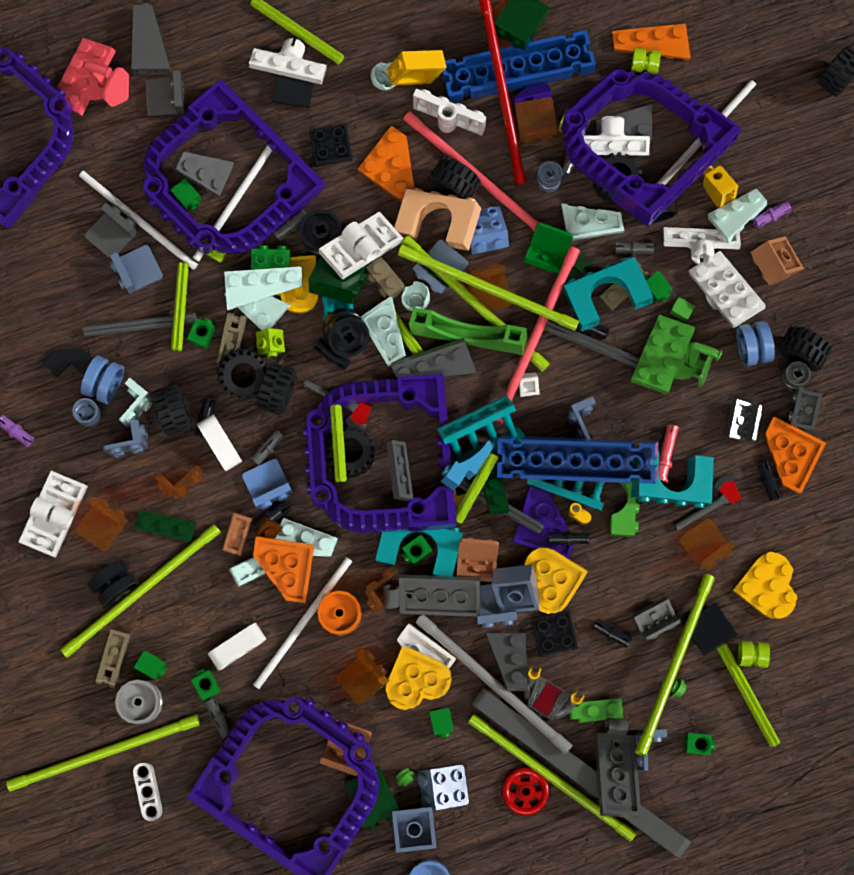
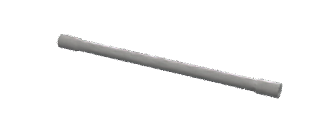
[415,615,573,754]

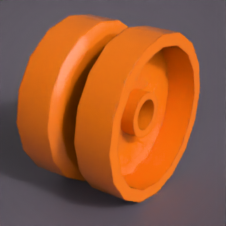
[317,591,362,636]

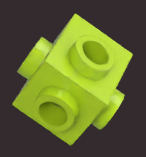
[256,328,285,359]

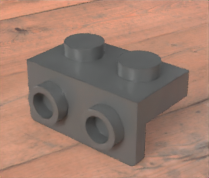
[788,387,823,432]
[725,399,762,443]
[632,597,681,640]

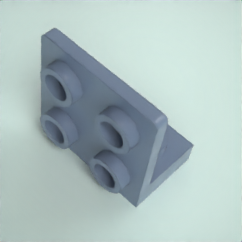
[567,396,596,439]
[635,729,667,771]

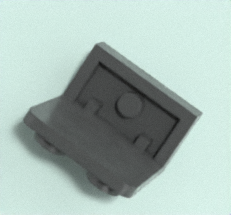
[85,203,137,259]

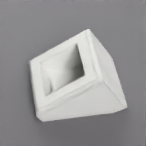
[519,372,539,397]

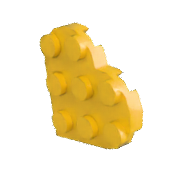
[273,255,318,314]
[524,547,588,614]
[732,552,797,619]
[386,645,452,710]

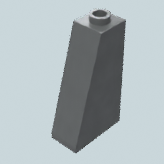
[131,3,172,76]

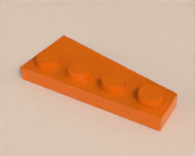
[612,23,691,61]

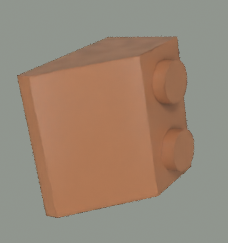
[750,236,804,285]

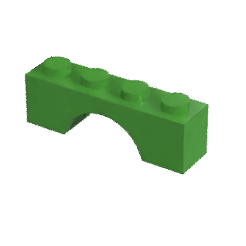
[609,460,639,538]

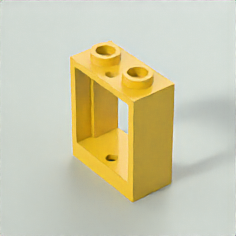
[387,50,447,85]

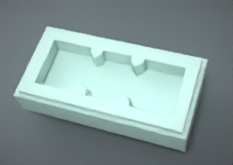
[229,557,266,587]

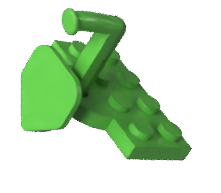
[631,315,722,395]

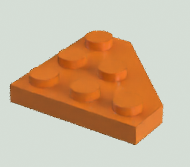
[358,126,414,202]
[764,417,826,495]
[253,536,315,603]

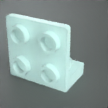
[119,378,153,428]

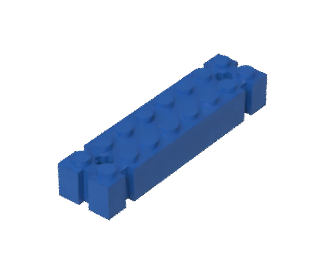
[441,30,596,103]
[497,436,658,484]

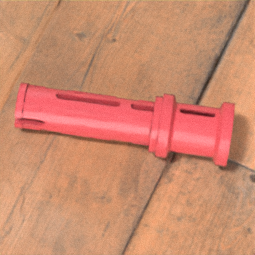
[658,424,679,484]

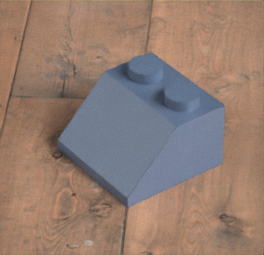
[491,565,539,613]
[392,807,437,853]

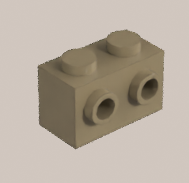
[366,256,405,299]

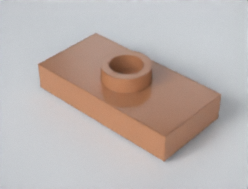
[222,513,253,556]

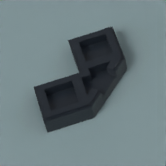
[43,349,94,377]

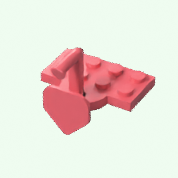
[56,38,129,116]

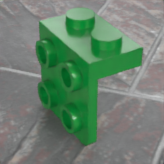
[524,223,573,274]
[251,245,292,270]

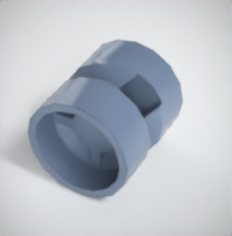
[537,161,563,193]
[72,398,102,428]

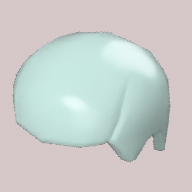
[370,62,396,91]
[401,281,430,311]

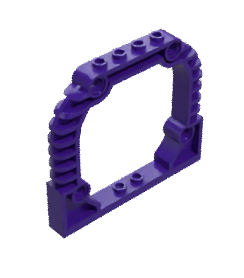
[0,47,74,229]
[561,69,742,227]
[143,79,325,254]
[303,374,456,533]
[187,696,379,875]

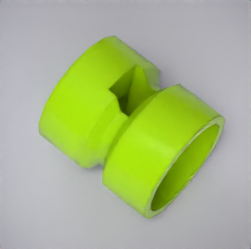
[631,47,661,75]
[737,641,770,668]

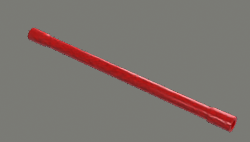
[479,0,527,185]

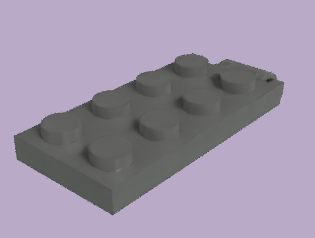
[383,575,481,617]
[595,717,641,818]

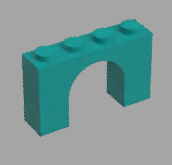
[563,257,653,332]
[631,451,714,508]
[375,528,463,576]

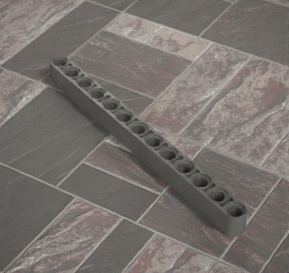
[470,688,691,859]

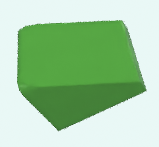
[669,297,695,323]

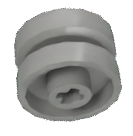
[115,680,163,724]

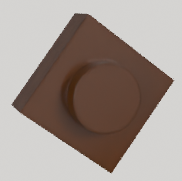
[254,517,282,538]

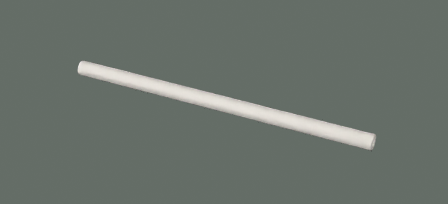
[656,80,756,185]
[193,145,272,262]
[79,171,198,270]
[253,557,352,689]

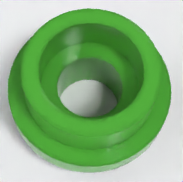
[670,678,687,698]
[396,768,415,786]

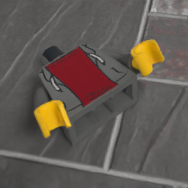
[523,665,585,720]

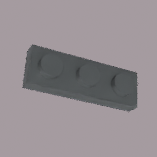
[386,440,413,501]

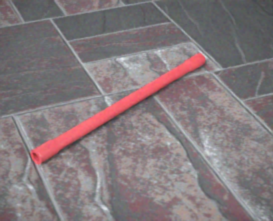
[403,111,541,231]
[495,246,580,424]

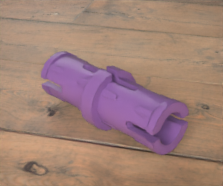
[752,201,791,228]
[0,415,34,447]

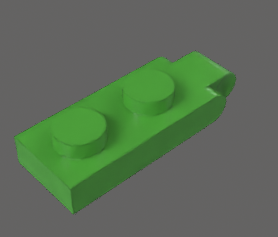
[569,698,624,723]

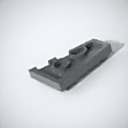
[595,104,652,142]
[172,152,235,196]
[486,633,527,691]

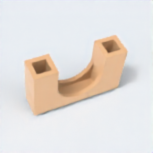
[394,188,481,251]

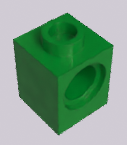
[171,179,202,212]
[646,271,673,304]
[187,318,216,350]
[401,535,433,566]
[134,650,167,680]
[191,669,222,701]
[429,708,454,738]
[684,733,715,755]

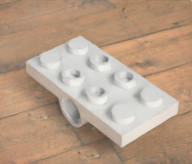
[413,89,486,136]
[319,212,403,279]
[689,251,765,329]
[19,471,88,558]

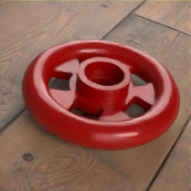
[502,767,550,816]

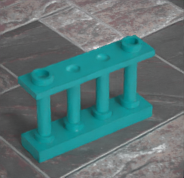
[437,395,525,464]
[527,479,605,511]

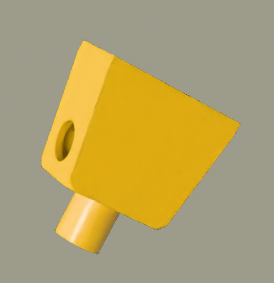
[703,166,738,208]

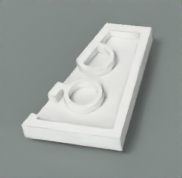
[397,624,456,668]

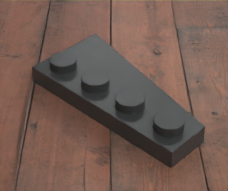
[391,338,476,379]

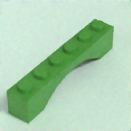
[409,307,527,355]

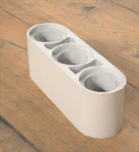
[197,414,242,471]
[208,623,266,671]
[133,763,162,821]

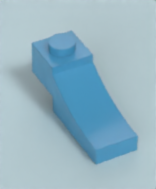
[440,440,495,490]

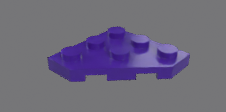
[513,486,574,559]

